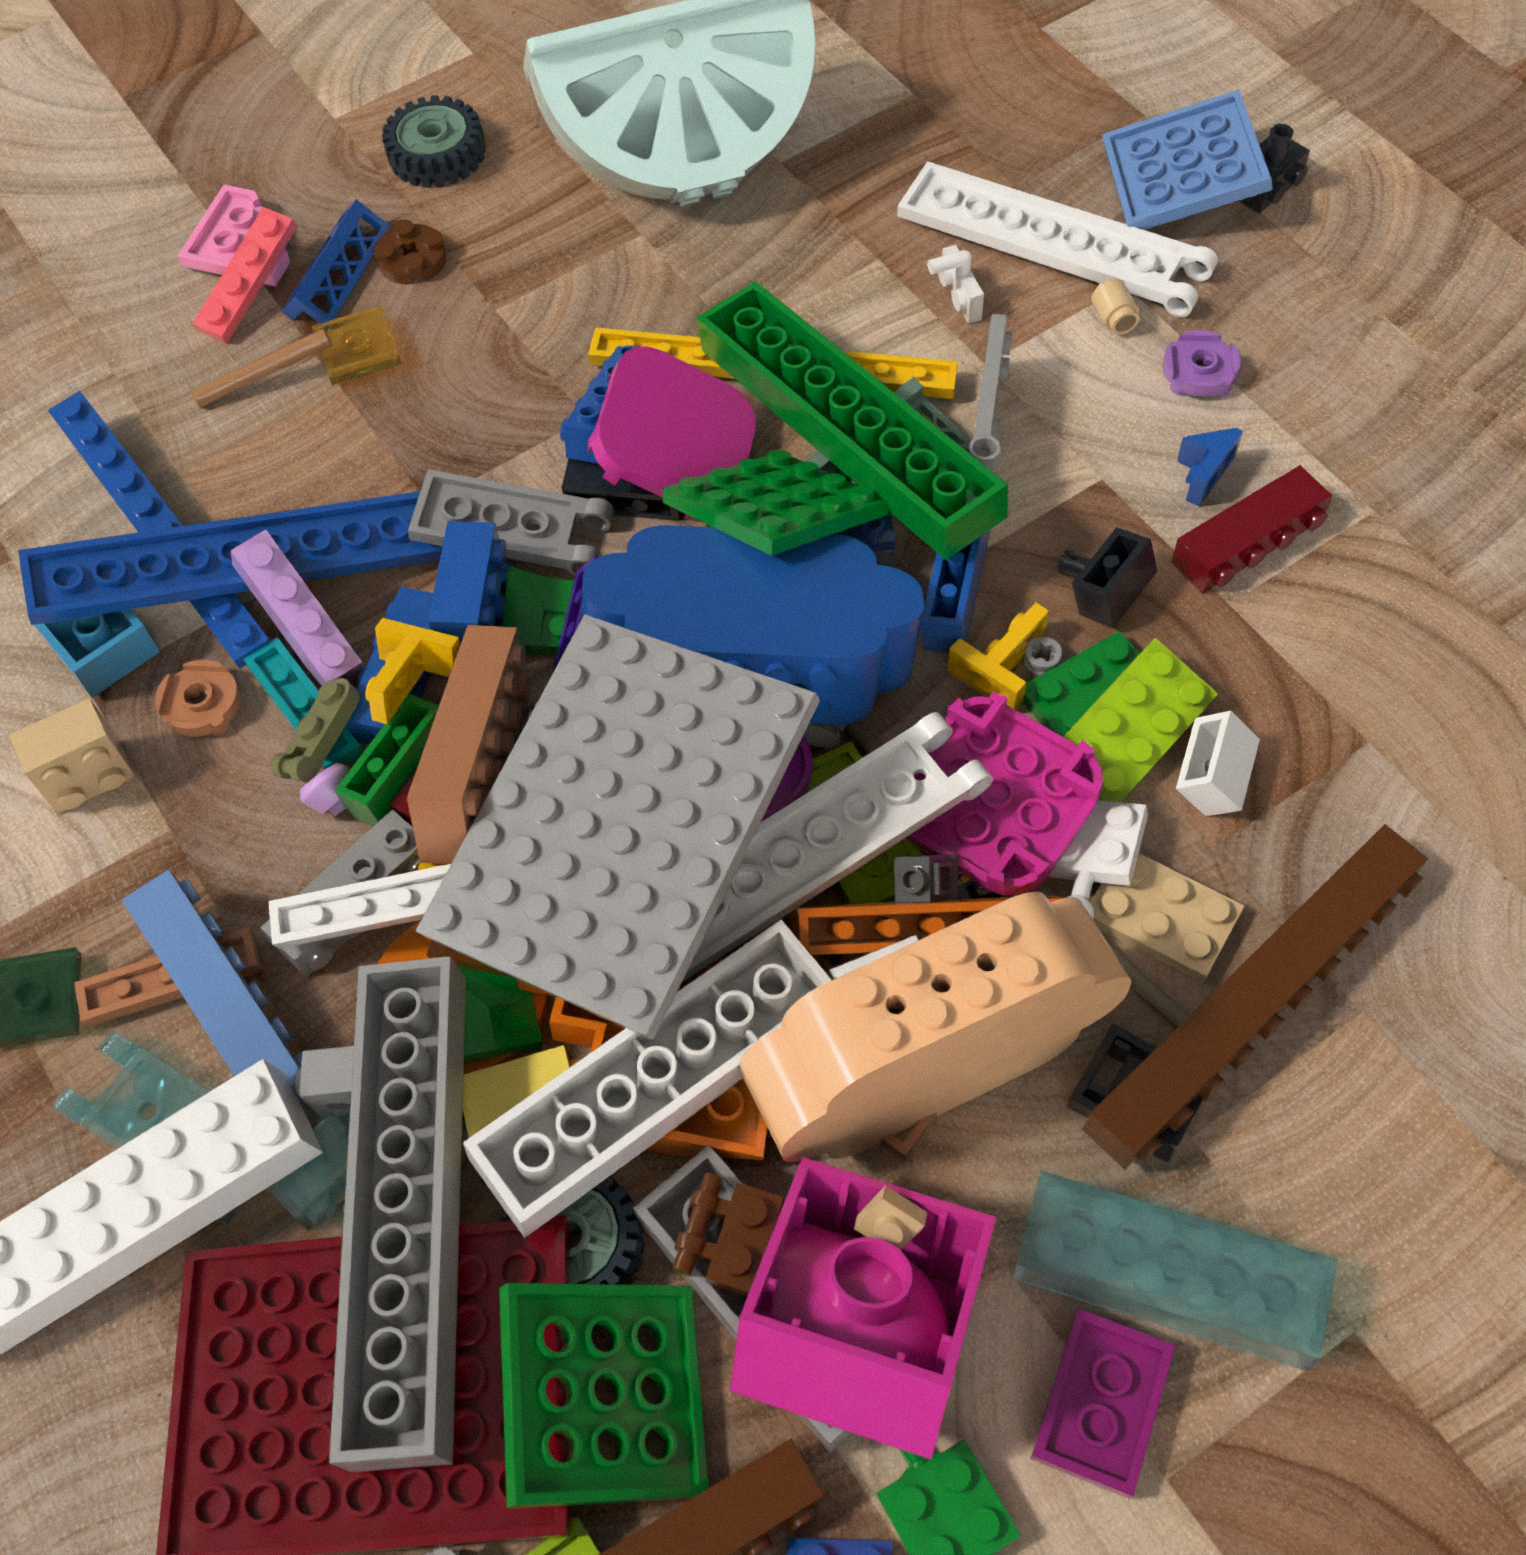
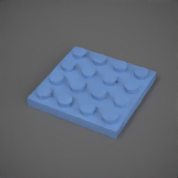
[1102,90,1273,230]

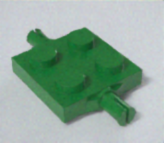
[876,1438,1021,1555]

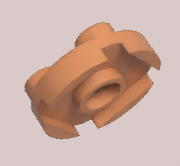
[155,660,242,737]

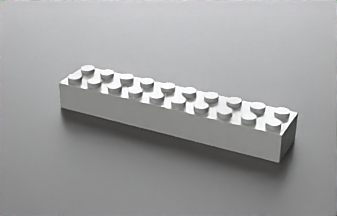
[329,956,466,1472]

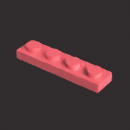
[193,207,298,344]

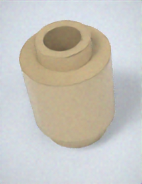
[1091,279,1139,335]

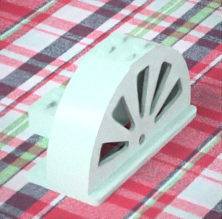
[523,0,815,207]

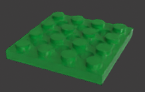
[663,450,889,556]
[499,1283,709,1508]

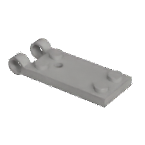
[968,314,1013,471]
[408,469,614,576]

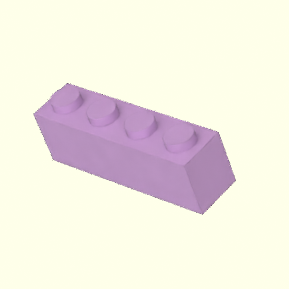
[230,529,362,687]

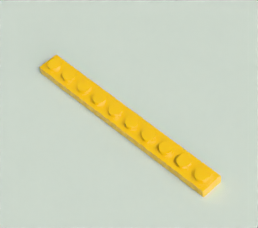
[588,327,958,400]

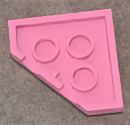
[178,184,291,287]

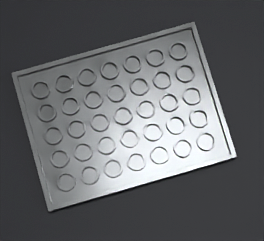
[416,614,820,1040]

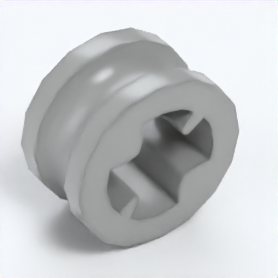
[1023,636,1062,677]

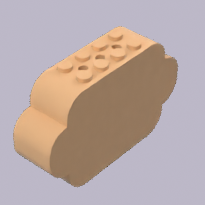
[739,892,1131,1162]

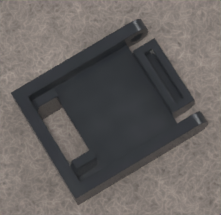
[1067,1023,1203,1162]

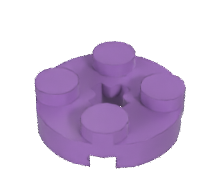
[1163,330,1241,397]

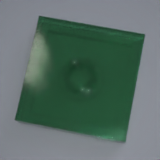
[0,947,81,1048]

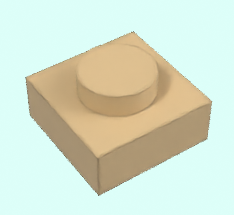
[854,1185,927,1250]

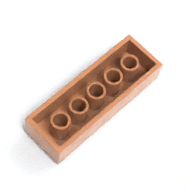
[407,625,530,864]

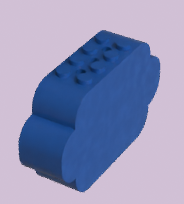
[582,525,924,724]

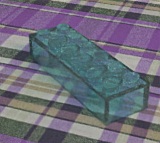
[1012,1171,1338,1371]

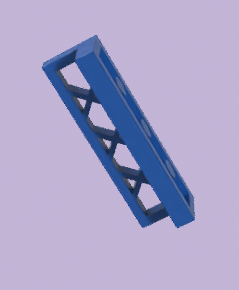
[281,199,390,328]

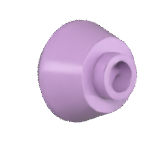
[300,763,350,817]

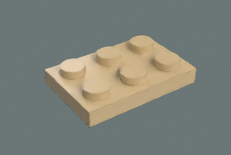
[1090,853,1245,984]

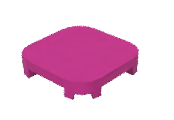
[588,346,756,522]
[906,692,1103,895]

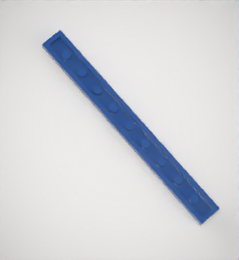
[48,391,270,669]

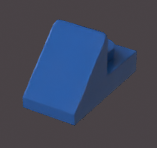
[1177,428,1243,507]

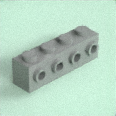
[260,810,420,978]

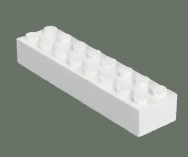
[463,920,832,1238]
[0,1059,324,1355]

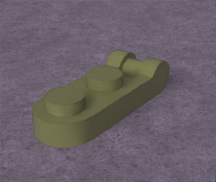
[270,678,360,782]

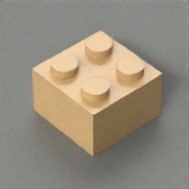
[8,697,136,814]

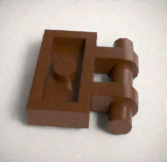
[672,1173,785,1296]

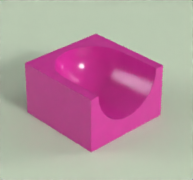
[730,1157,997,1459]

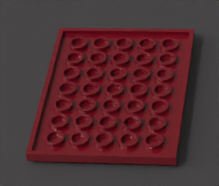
[156,1215,571,1555]

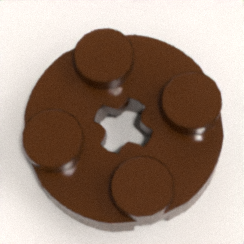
[374,219,446,285]

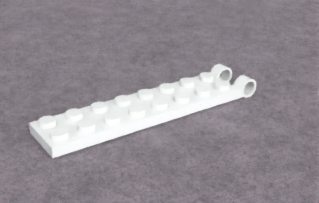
[897,161,1218,317]
[682,712,993,982]

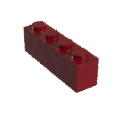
[1171,465,1333,594]

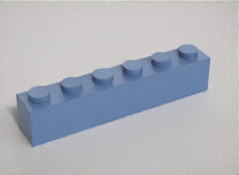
[121,869,304,1104]

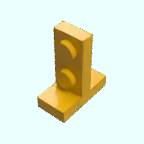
[947,602,1049,711]
[365,618,460,724]

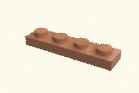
[74,927,262,1028]

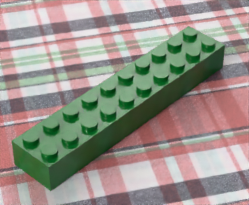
[696,281,1008,560]

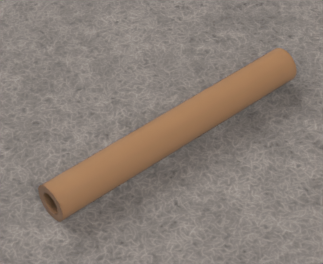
[191,328,332,408]

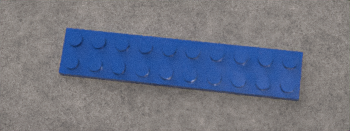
[18,491,441,625]

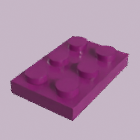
[1030,1308,1176,1499]

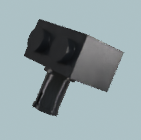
[1238,123,1310,214]
[1058,527,1157,628]

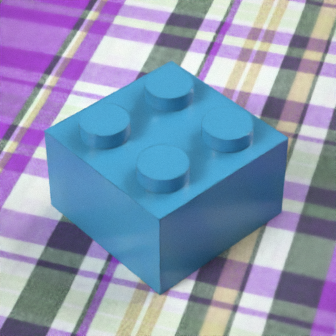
[34,610,160,698]

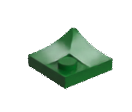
[502,567,574,655]
[458,966,543,1063]

